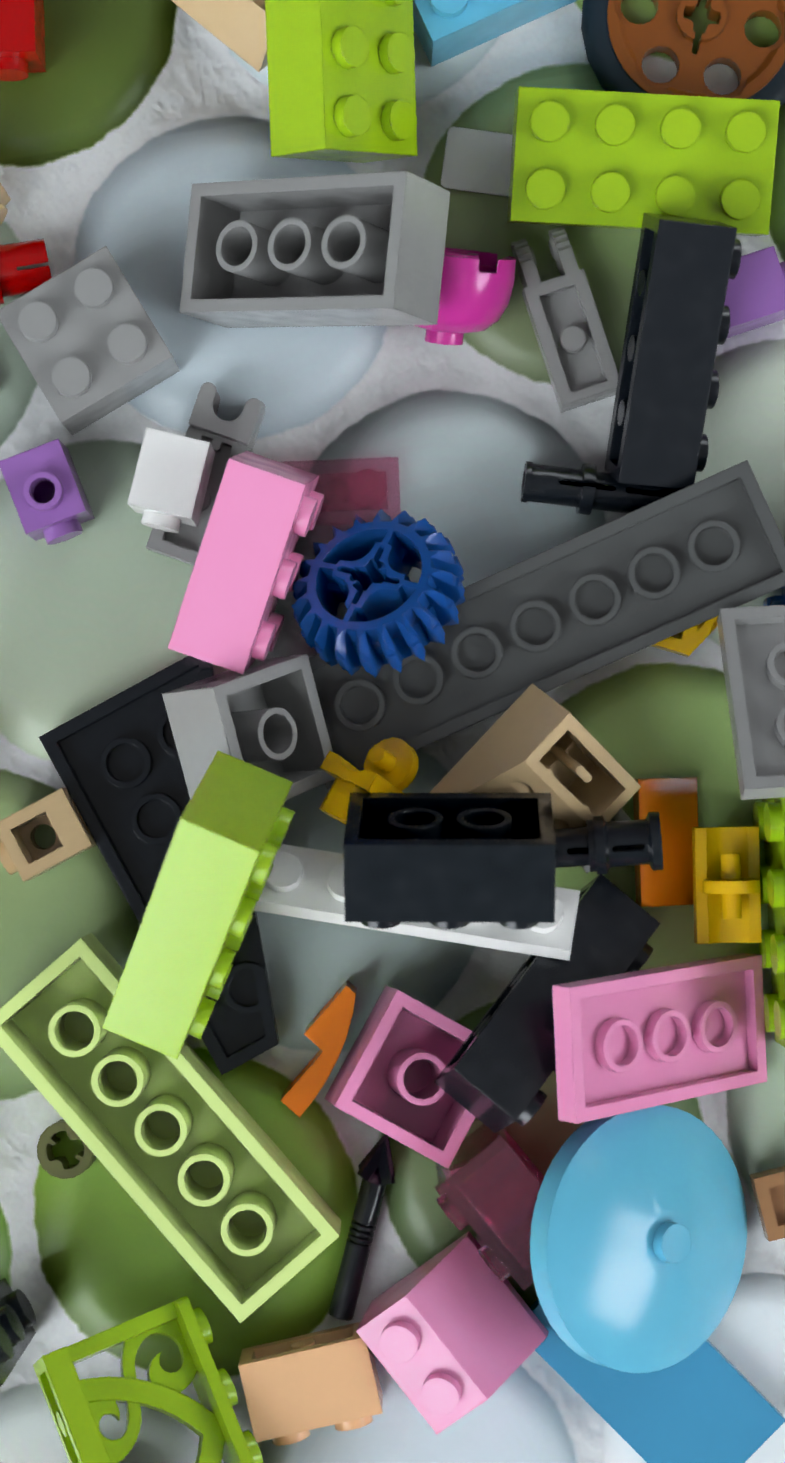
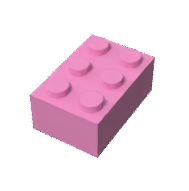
[168,451,325,674]

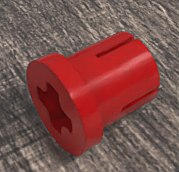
[0,238,51,304]

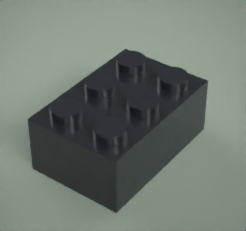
[343,793,556,929]

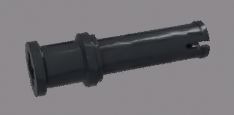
[554,812,663,875]

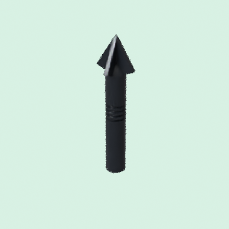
[328,1135,395,1321]

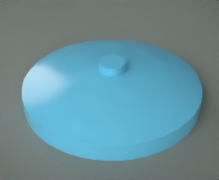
[530,1105,747,1373]

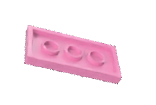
[552,953,767,1124]

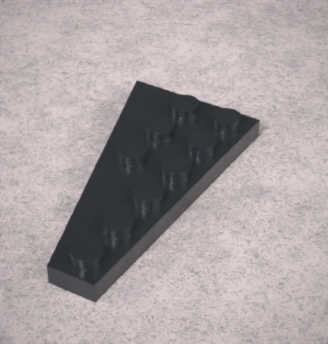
[39,656,279,1075]

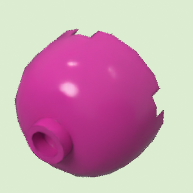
[414,247,516,345]

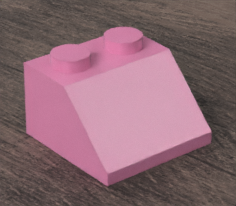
[356,1231,549,1434]

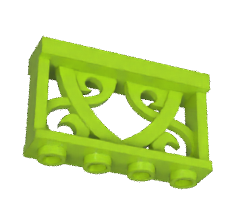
[33,1295,263,1463]

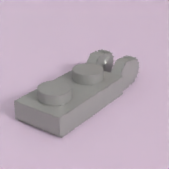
[511,226,619,413]

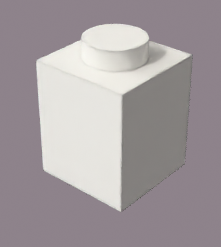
[127,427,215,533]

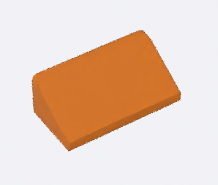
[633,777,698,907]

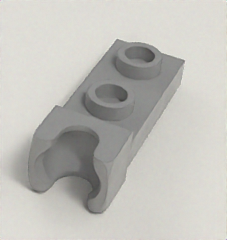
[146,382,265,566]

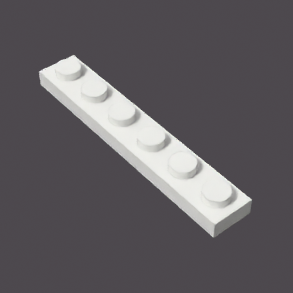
[254,844,580,961]

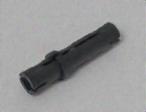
[520,461,681,515]

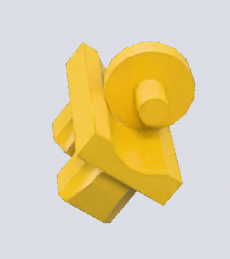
[319,737,419,825]
[692,826,762,944]

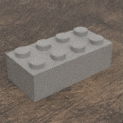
[179,171,451,328]

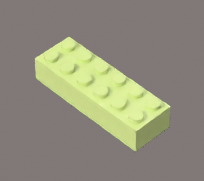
[0,933,342,1323]

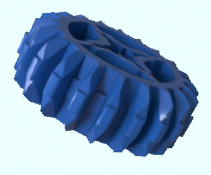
[291,509,466,678]

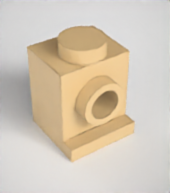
[0,788,97,882]

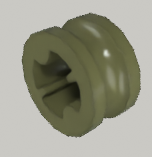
[37,1119,96,1179]

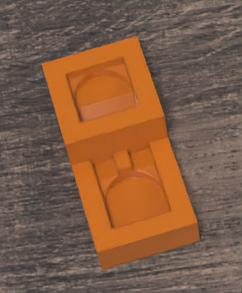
[280,980,357,1118]

